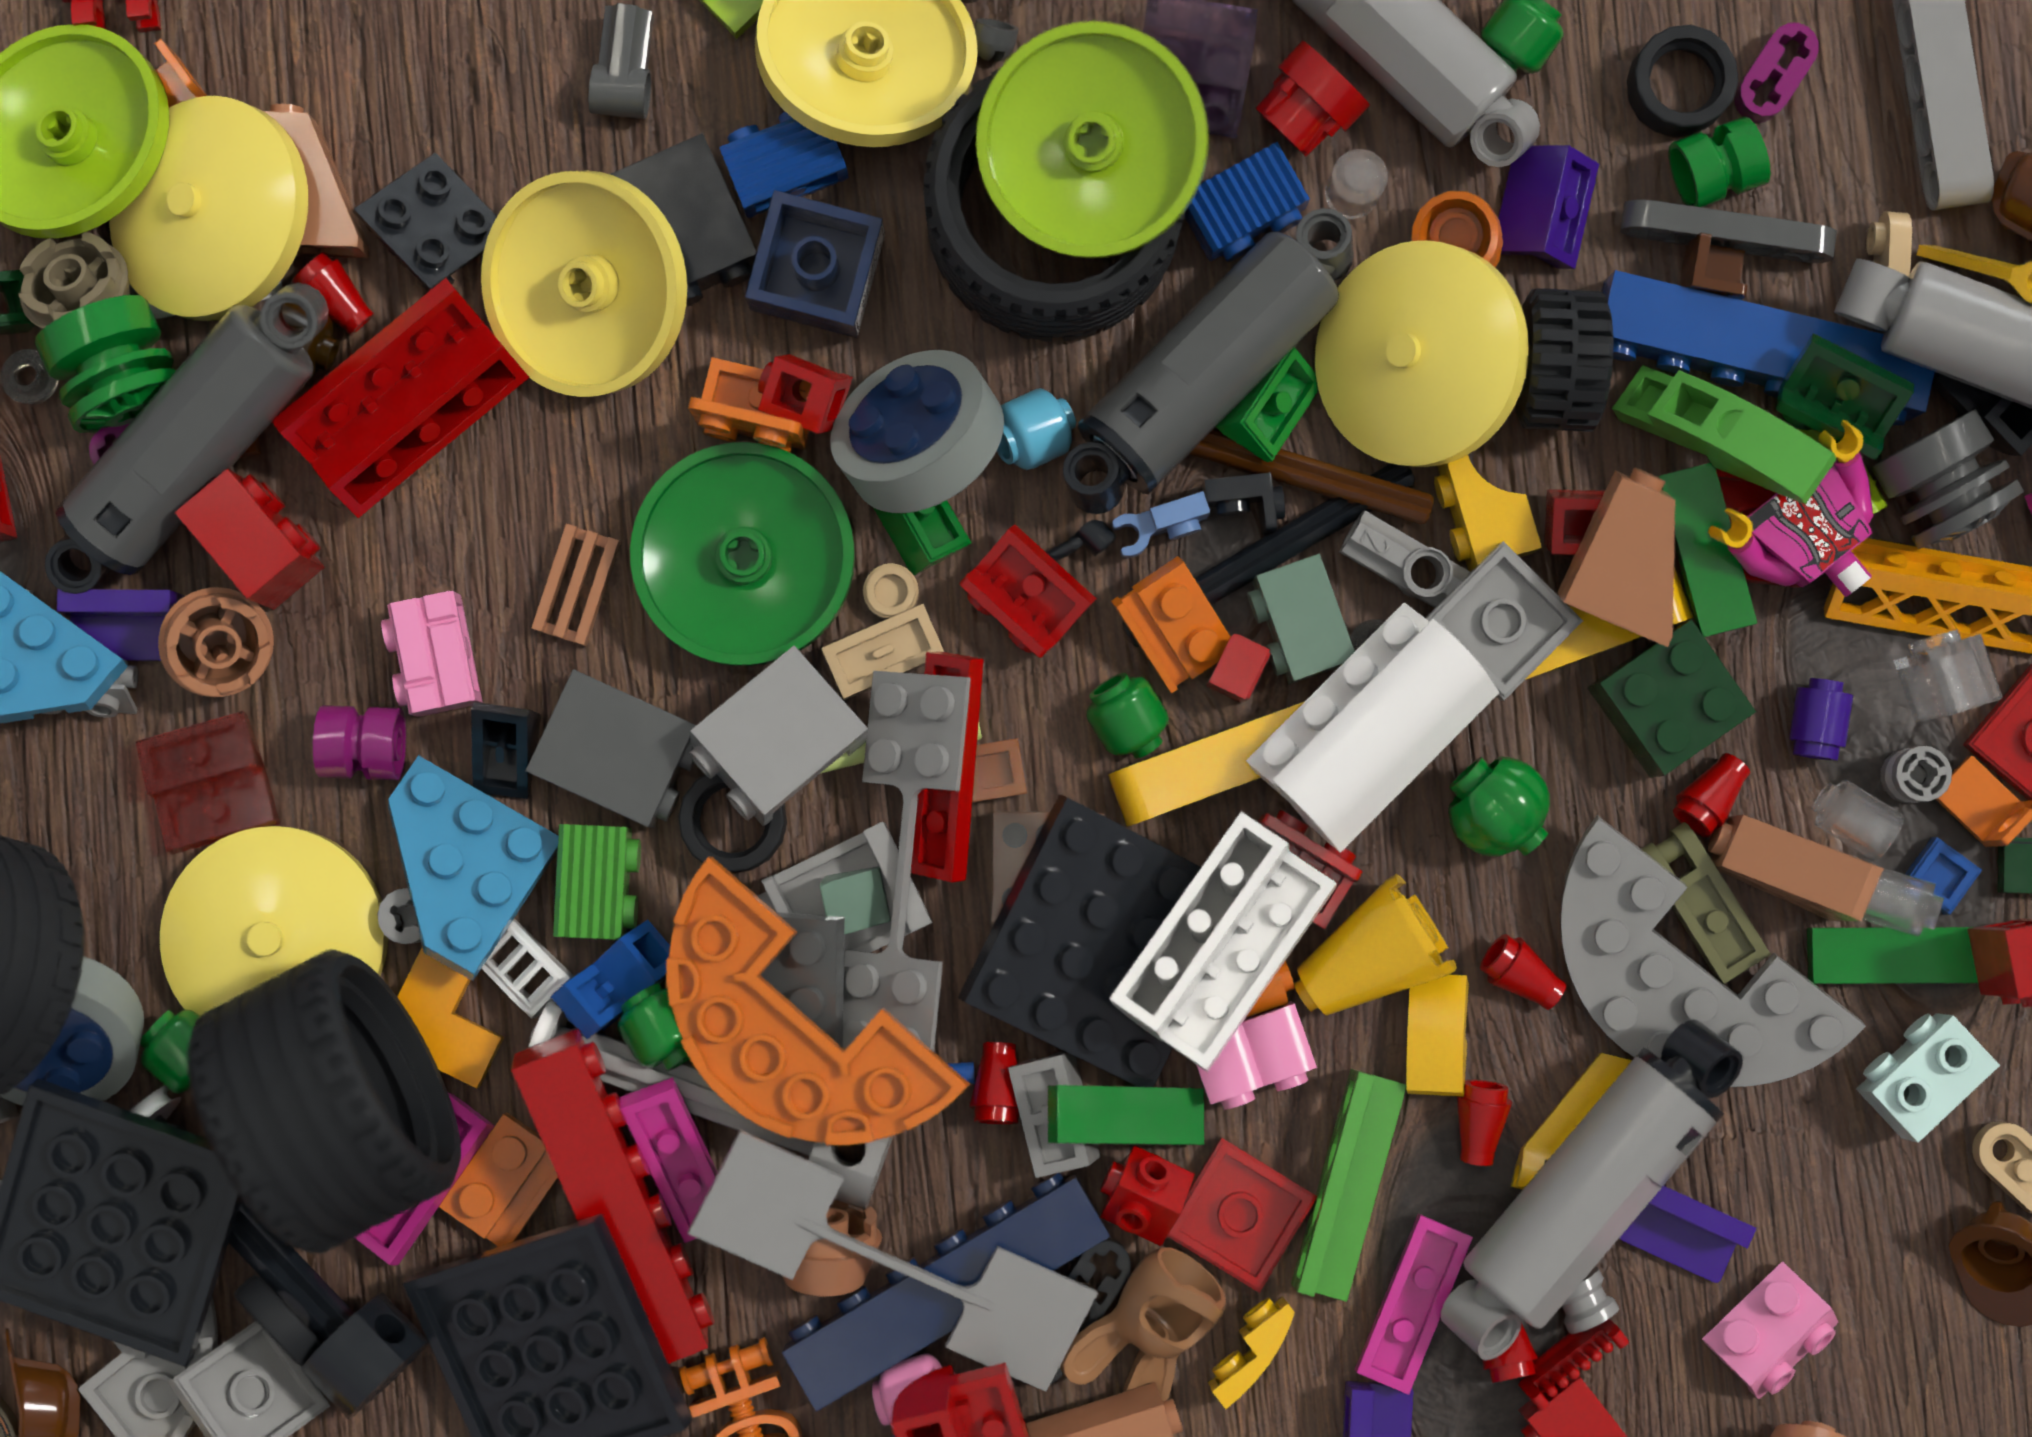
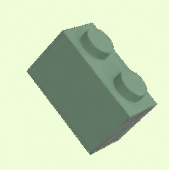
[1247,553,1355,685]

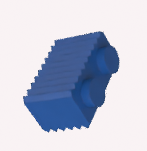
[719,112,849,218]
[1184,142,1310,262]

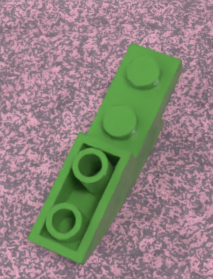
[1612,365,1837,504]

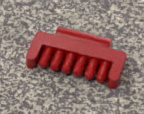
[1519,1319,1629,1411]

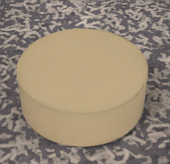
[863,563,919,620]

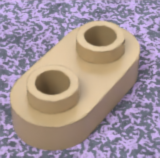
[1866,211,1912,276]
[1972,1122,2032,1214]

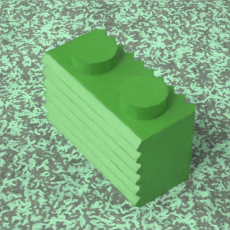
[553,824,641,940]

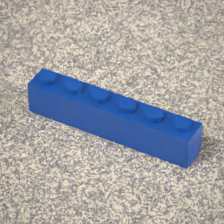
[1602,270,1935,425]

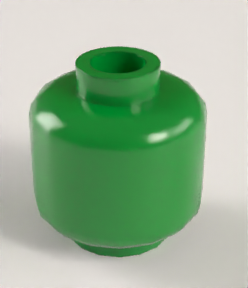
[1481,0,1564,74]
[1086,673,1169,759]
[617,983,690,1072]
[140,1010,200,1093]

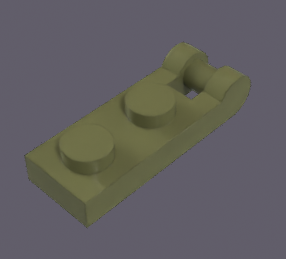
[1641,822,1771,984]

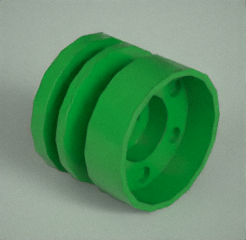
[35,295,176,433]

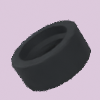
[1626,25,1739,137]
[678,774,787,873]

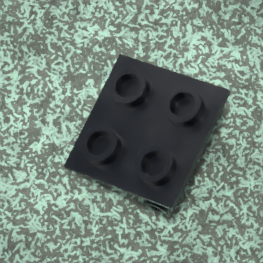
[353,153,497,291]

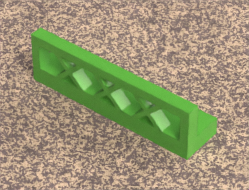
[1291,1068,1406,1302]

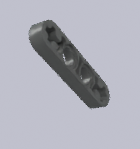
[1620,200,1837,263]

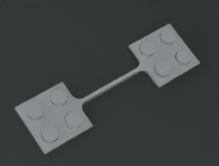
[843,671,971,1052]
[688,1130,1098,1392]

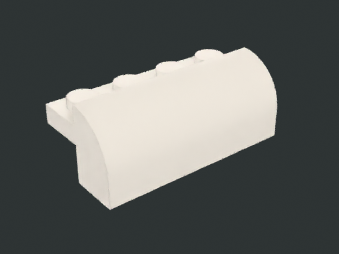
[1246,602,1499,853]
[1110,812,1337,1072]

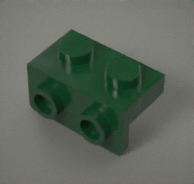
[1776,333,1914,460]

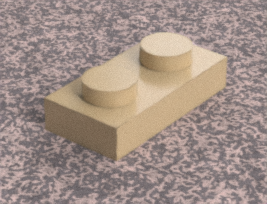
[821,604,944,700]

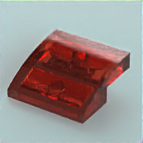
[135,711,280,854]

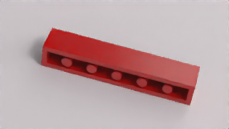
[511,1028,714,1364]

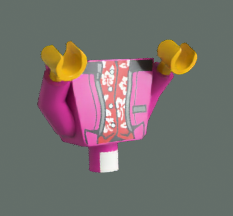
[1708,420,1873,597]

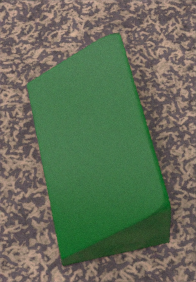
[1216,347,1319,462]
[873,500,972,575]

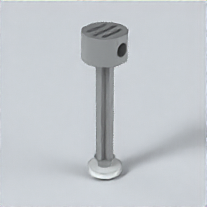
[528,998,894,1210]

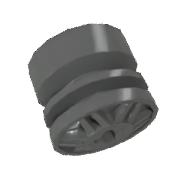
[1870,408,2024,549]

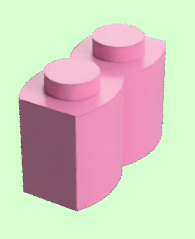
[1196,1001,1317,1110]

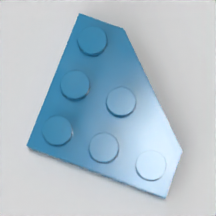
[0,571,128,724]
[388,755,558,981]

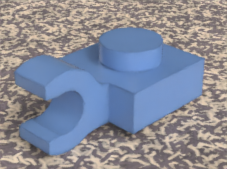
[1111,491,1210,558]

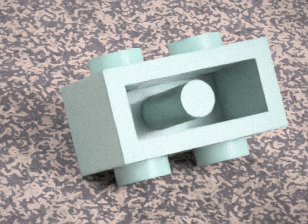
[1856,1013,2000,1143]

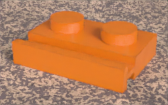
[1111,556,1230,694]
[439,1112,559,1247]

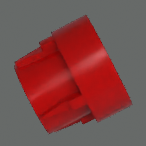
[1255,40,1370,158]

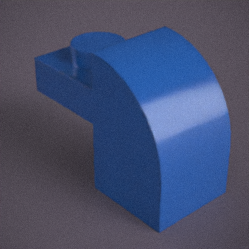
[550,919,670,1040]

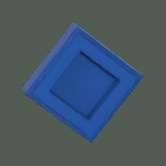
[1900,837,1982,915]

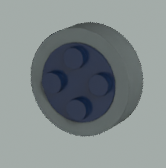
[830,350,1004,513]
[0,957,144,1106]

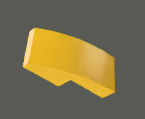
[1406,975,1469,1097]
[1208,1296,1295,1409]

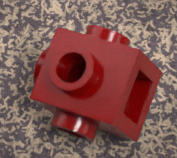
[1099,1145,1195,1246]

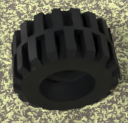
[1515,288,1613,432]

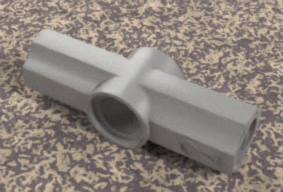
[1339,510,1470,608]

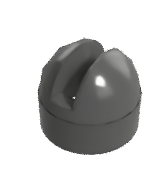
[974,18,1019,62]

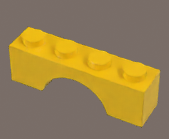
[1434,455,1542,572]

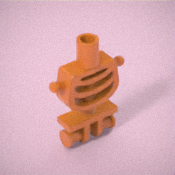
[679,1337,802,1437]

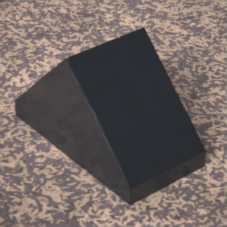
[471,702,542,799]

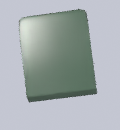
[820,866,891,935]

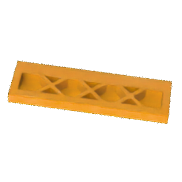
[1823,538,2032,654]

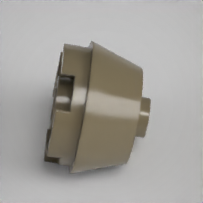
[19,232,130,329]

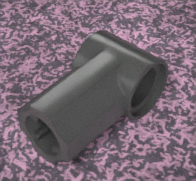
[588,3,654,120]

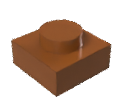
[972,738,1027,803]

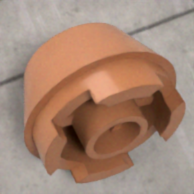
[158,587,274,697]
[782,1199,882,1296]

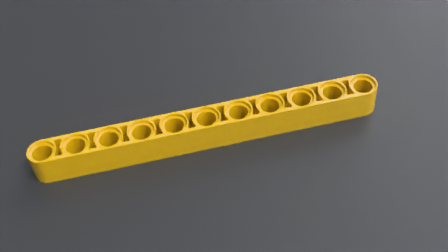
[1108,567,1694,827]

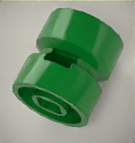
[1668,116,1771,208]

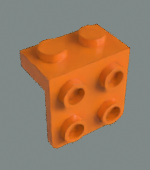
[688,357,811,452]

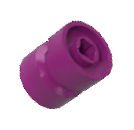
[313,705,406,780]

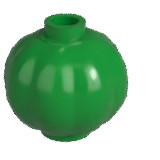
[1448,757,1550,857]

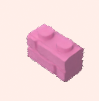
[381,591,483,717]

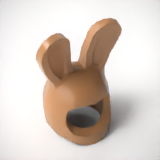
[1060,1248,1226,1401]

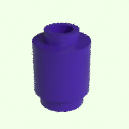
[1789,678,1854,761]

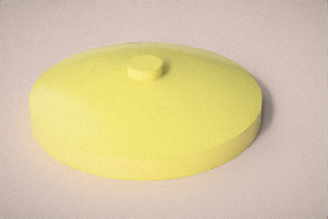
[755,0,977,147]
[109,96,308,321]
[481,170,687,397]
[1315,240,1529,467]
[160,826,388,1016]

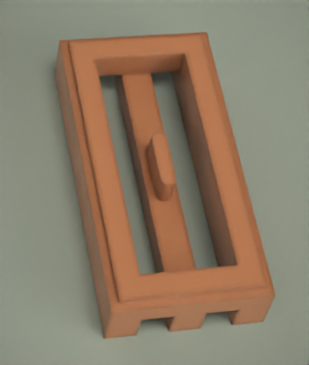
[531,523,621,647]

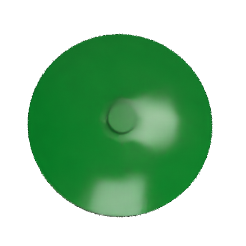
[630,442,855,667]

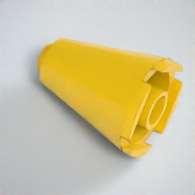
[1294,873,1456,1016]

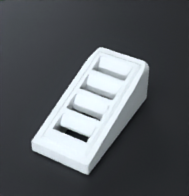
[482,918,574,1019]

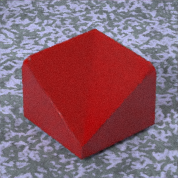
[1205,634,1271,703]

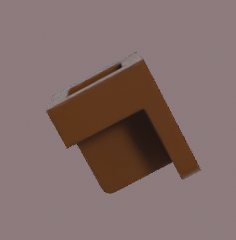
[1680,232,1748,300]

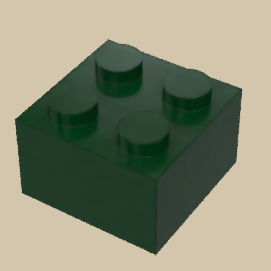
[1587,620,1756,778]

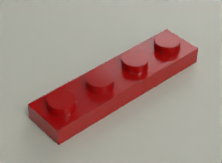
[911,651,984,883]

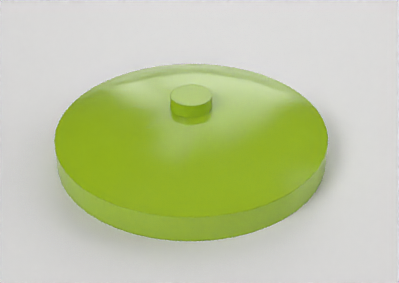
[976,21,1209,258]
[0,24,169,239]

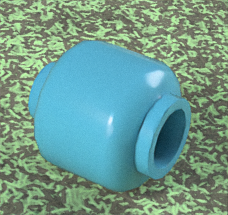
[997,388,1076,470]

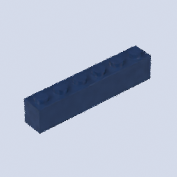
[782,1173,1110,1412]

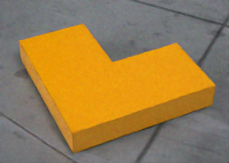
[397,947,504,1089]

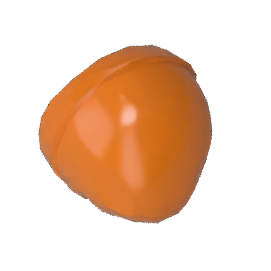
[1411,190,1503,268]

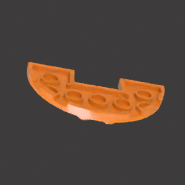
[666,857,970,1145]

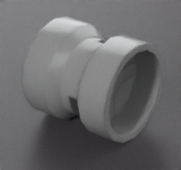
[1880,746,1952,803]

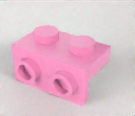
[1702,1261,1838,1399]

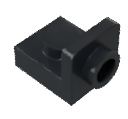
[1201,473,1285,535]

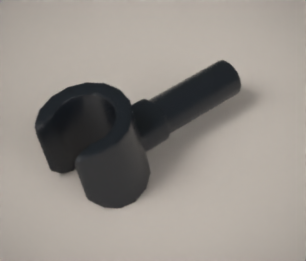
[1046,520,1116,562]

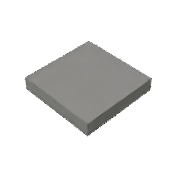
[1425,541,1583,701]
[168,1321,330,1437]

